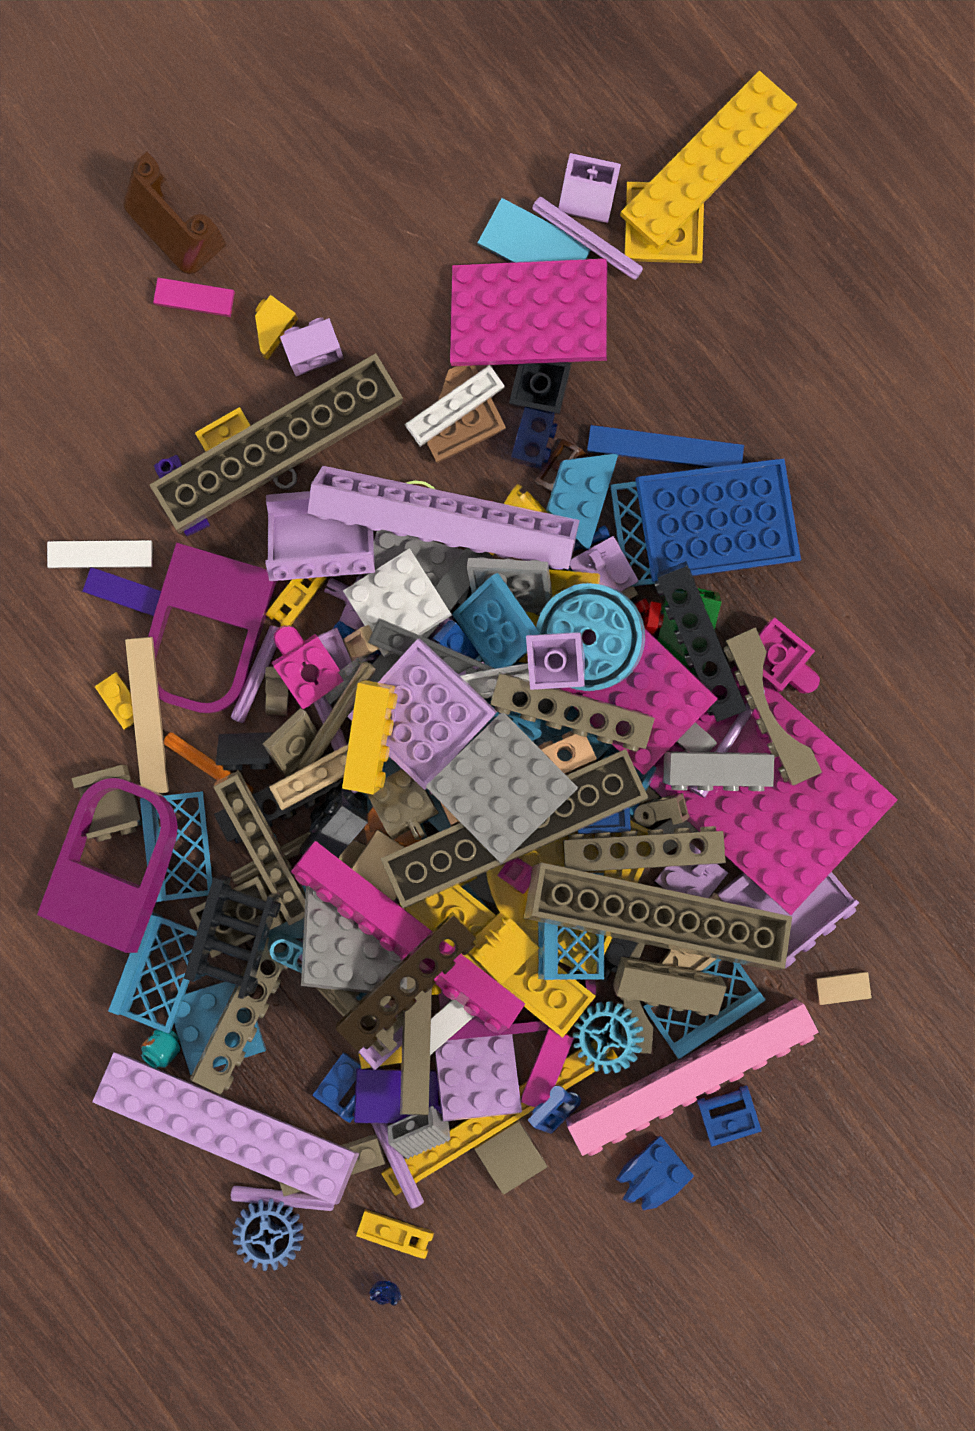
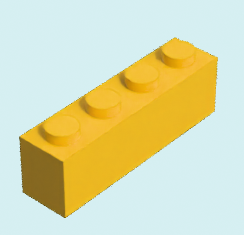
[342,680,398,794]

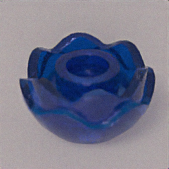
[369,1281,402,1306]

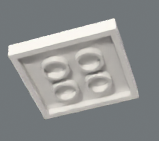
[343,548,452,658]

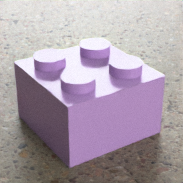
[280,318,344,377]

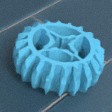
[573,1001,644,1074]

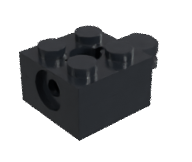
[299,781,368,858]

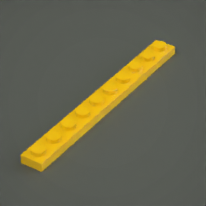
[381,1039,618,1196]

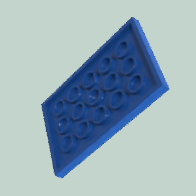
[635,459,801,582]

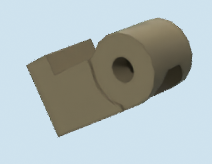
[265,667,290,716]
[634,793,690,827]

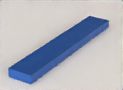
[587,425,744,468]

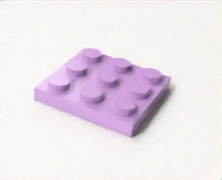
[435,1034,522,1122]

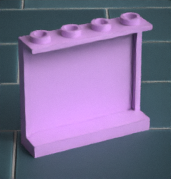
[266,491,375,581]
[717,872,859,968]

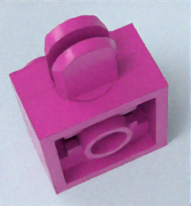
[759,618,820,694]
[272,625,347,709]

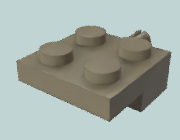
[367,769,439,840]

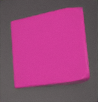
[497,858,532,894]

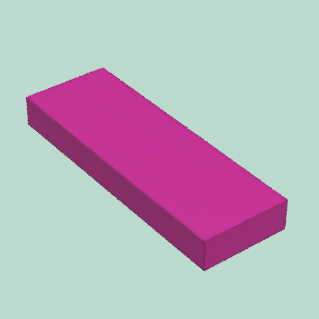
[153,278,235,317]
[520,1027,574,1107]

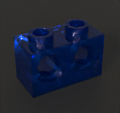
[511,407,558,469]

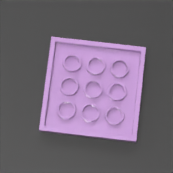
[347,638,497,790]

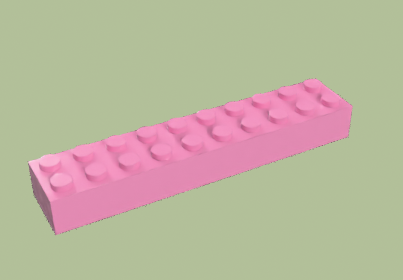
[566,998,819,1156]

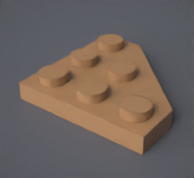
[426,365,506,463]

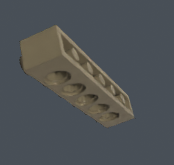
[490,672,655,751]
[213,770,306,926]
[563,826,726,872]
[190,938,288,1094]

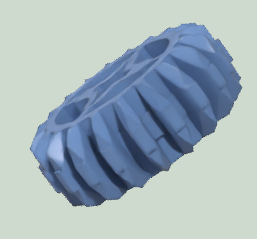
[232,1198,304,1271]

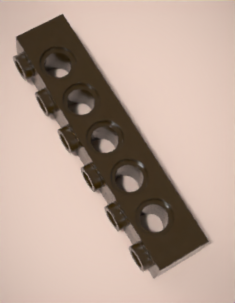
[336,912,476,1052]

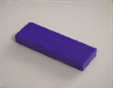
[82,567,161,616]

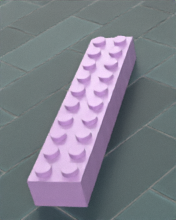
[307,466,580,570]
[93,1052,359,1205]

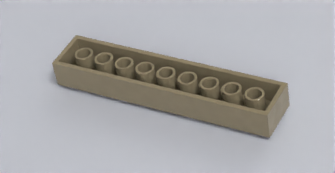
[150,353,403,534]
[381,749,648,909]
[524,862,792,971]

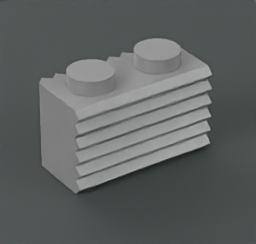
[387,1106,450,1159]

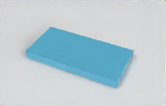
[478,198,591,263]

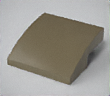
[474,1120,548,1195]

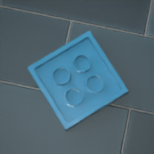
[452,573,540,668]
[168,981,266,1075]

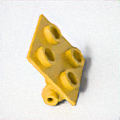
[469,910,539,985]

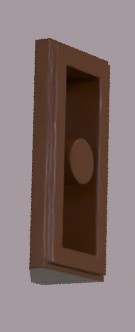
[534,439,588,493]

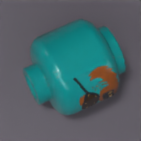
[141,1029,180,1069]

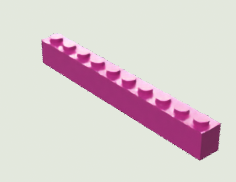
[291,841,525,1034]

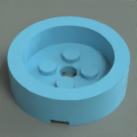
[536,583,645,691]

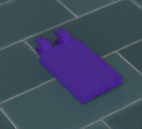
[354,1068,441,1123]

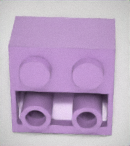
[558,153,621,223]

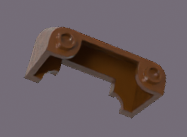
[123,151,226,274]

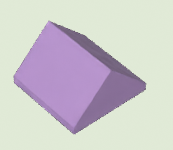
[526,632,585,690]

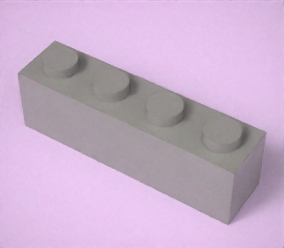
[663,751,774,791]

